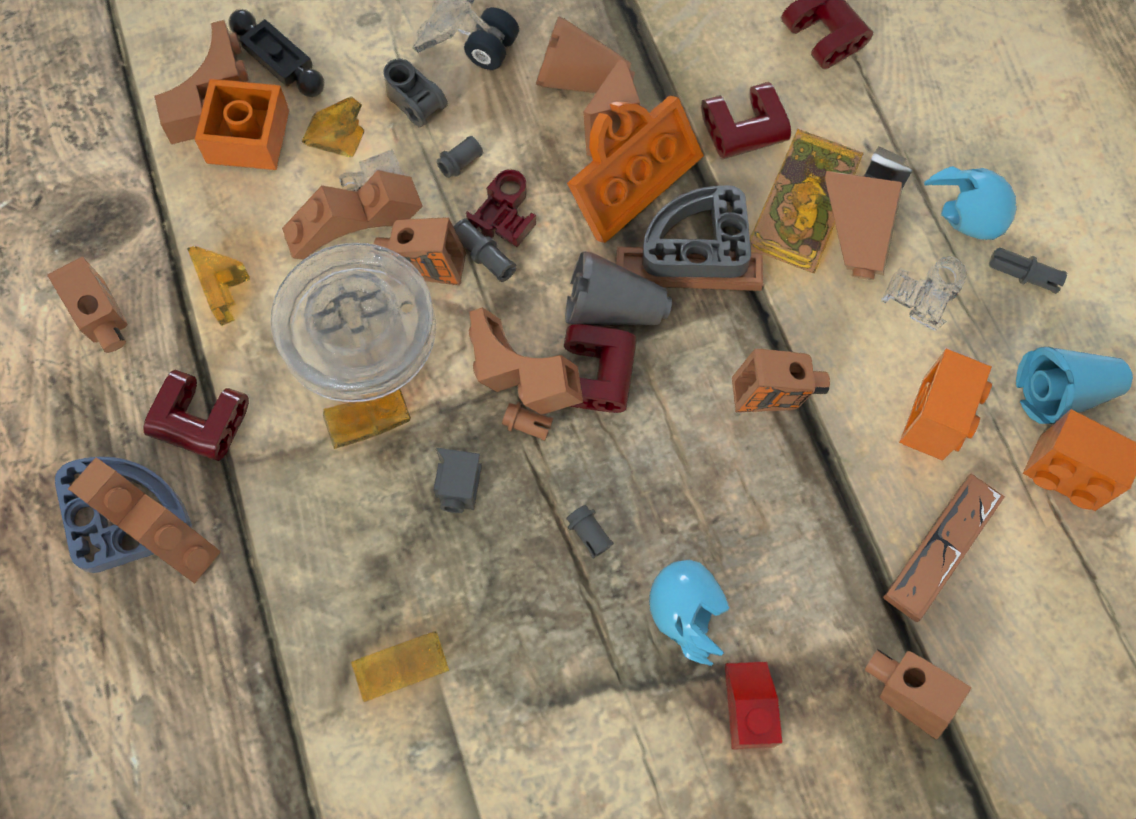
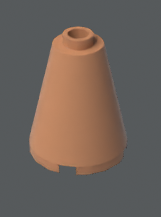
[536,16,635,93]

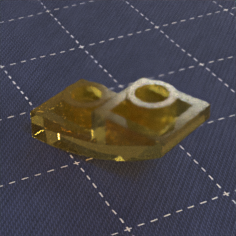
[323,384,411,449]
[351,631,450,702]

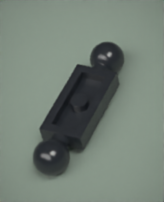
[229,9,324,97]

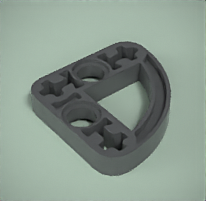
[642,185,751,278]

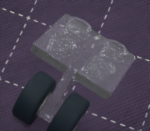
[413,0,519,70]

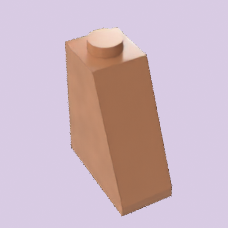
[825,171,902,280]

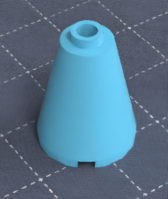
[1016,347,1133,424]

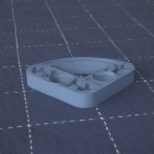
[55,457,192,573]

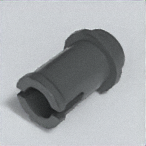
[436,136,483,178]
[566,505,614,558]

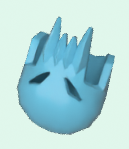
[924,166,1017,240]
[649,560,729,666]

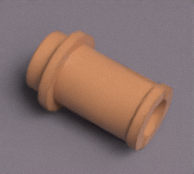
[502,402,554,441]

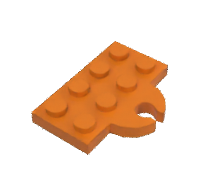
[567,95,704,243]

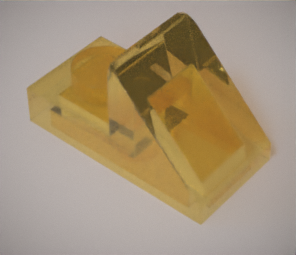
[301,96,364,157]
[187,246,250,326]

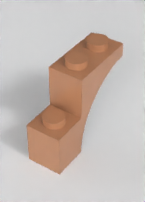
[154,20,249,145]
[282,170,423,260]
[469,307,583,415]
[68,458,221,584]

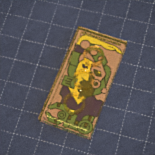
[750,129,864,274]

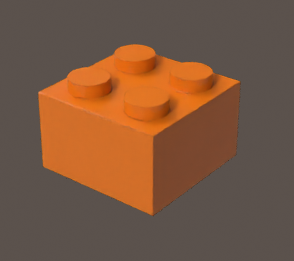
[194,79,289,170]
[899,348,992,461]
[1022,409,1136,511]

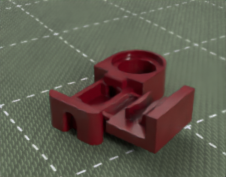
[466,169,536,247]

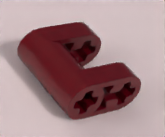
[781,0,873,69]
[701,82,791,159]
[564,324,637,413]
[143,370,249,461]

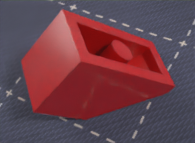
[725,662,783,749]

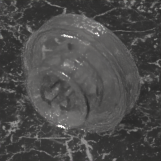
[271,243,436,402]

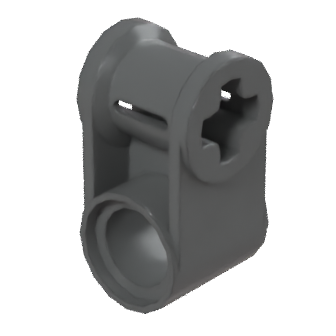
[383,58,448,127]

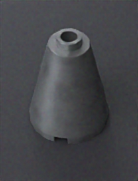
[565,251,672,326]

